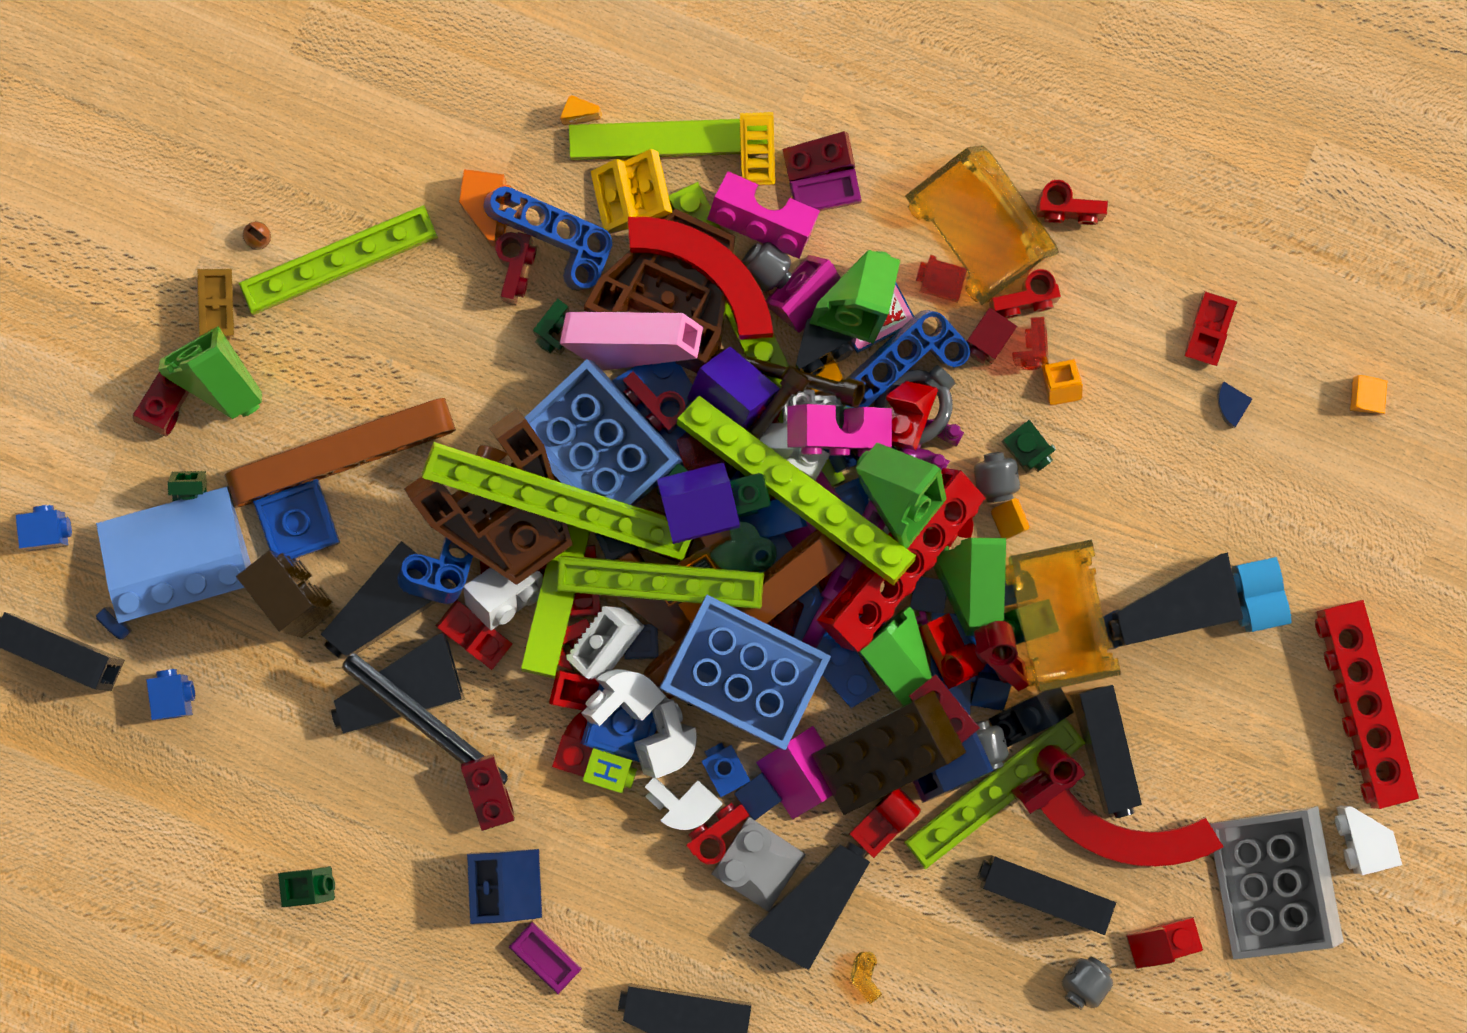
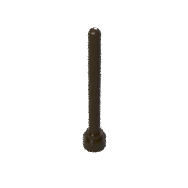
[718,349,865,408]
[724,365,811,480]

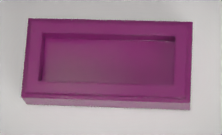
[789,169,862,211]
[508,921,582,994]

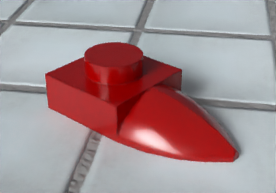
[552,711,593,777]

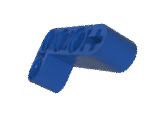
[483,186,613,291]
[845,310,970,408]
[397,537,473,604]

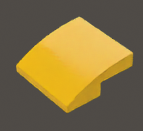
[590,149,672,233]

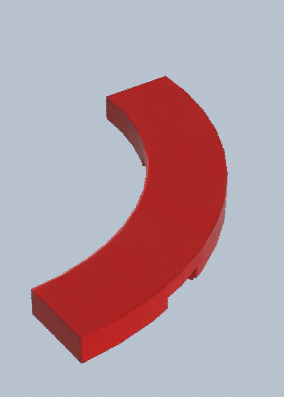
[628,217,773,340]
[1041,789,1224,867]

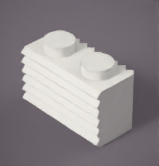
[566,606,644,679]

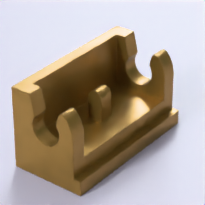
[197,269,234,340]

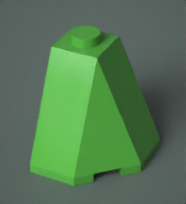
[809,250,900,344]
[158,326,262,419]
[856,443,946,549]
[933,538,1006,637]
[858,606,932,706]

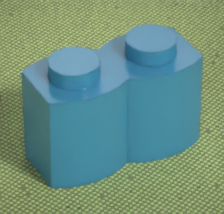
[1232,557,1292,632]

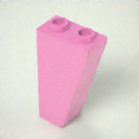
[560,312,703,371]

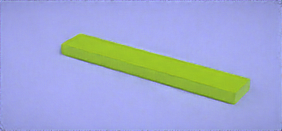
[569,119,767,160]
[239,205,438,315]
[521,524,590,679]
[557,555,764,609]
[904,718,1085,869]

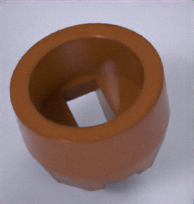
[243,221,271,250]

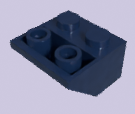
[913,708,994,803]
[467,849,543,924]

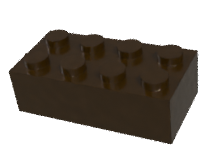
[236,550,334,638]
[811,690,967,815]

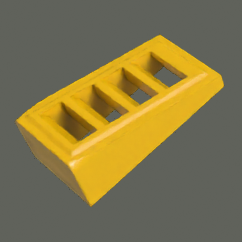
[740,112,775,185]

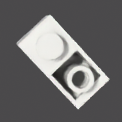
[464,568,543,630]
[1335,806,1402,875]

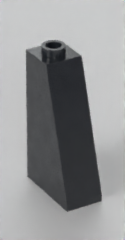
[320,541,456,658]
[1108,552,1244,647]
[0,612,125,691]
[331,633,465,734]
[1070,685,1142,819]
[748,842,870,971]
[977,855,1117,935]
[618,983,752,1033]

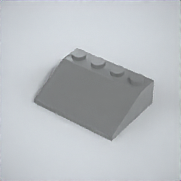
[1209,806,1344,960]

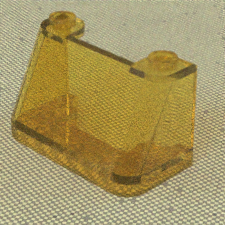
[905,145,1059,305]
[1005,539,1121,692]

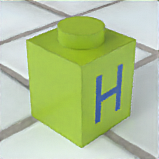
[583,748,637,793]

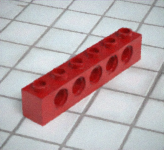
[816,468,986,652]
[1315,600,1419,809]

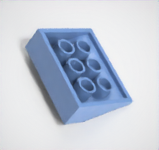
[524,359,684,506]
[96,486,251,623]
[659,595,831,750]

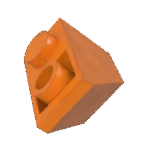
[459,169,511,246]

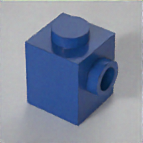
[16,505,72,551]
[146,669,195,720]
[701,742,751,797]

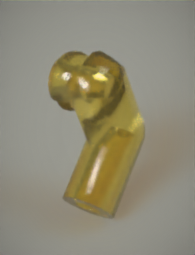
[850,951,882,1004]

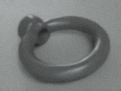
[874,365,956,445]

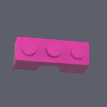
[707,171,820,259]
[787,404,892,457]

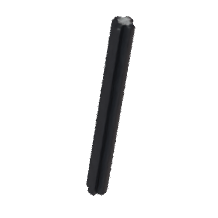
[342,653,508,785]

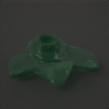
[709,522,777,572]

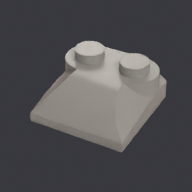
[712,817,806,912]

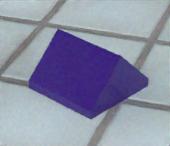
[687,346,780,430]
[657,462,740,544]

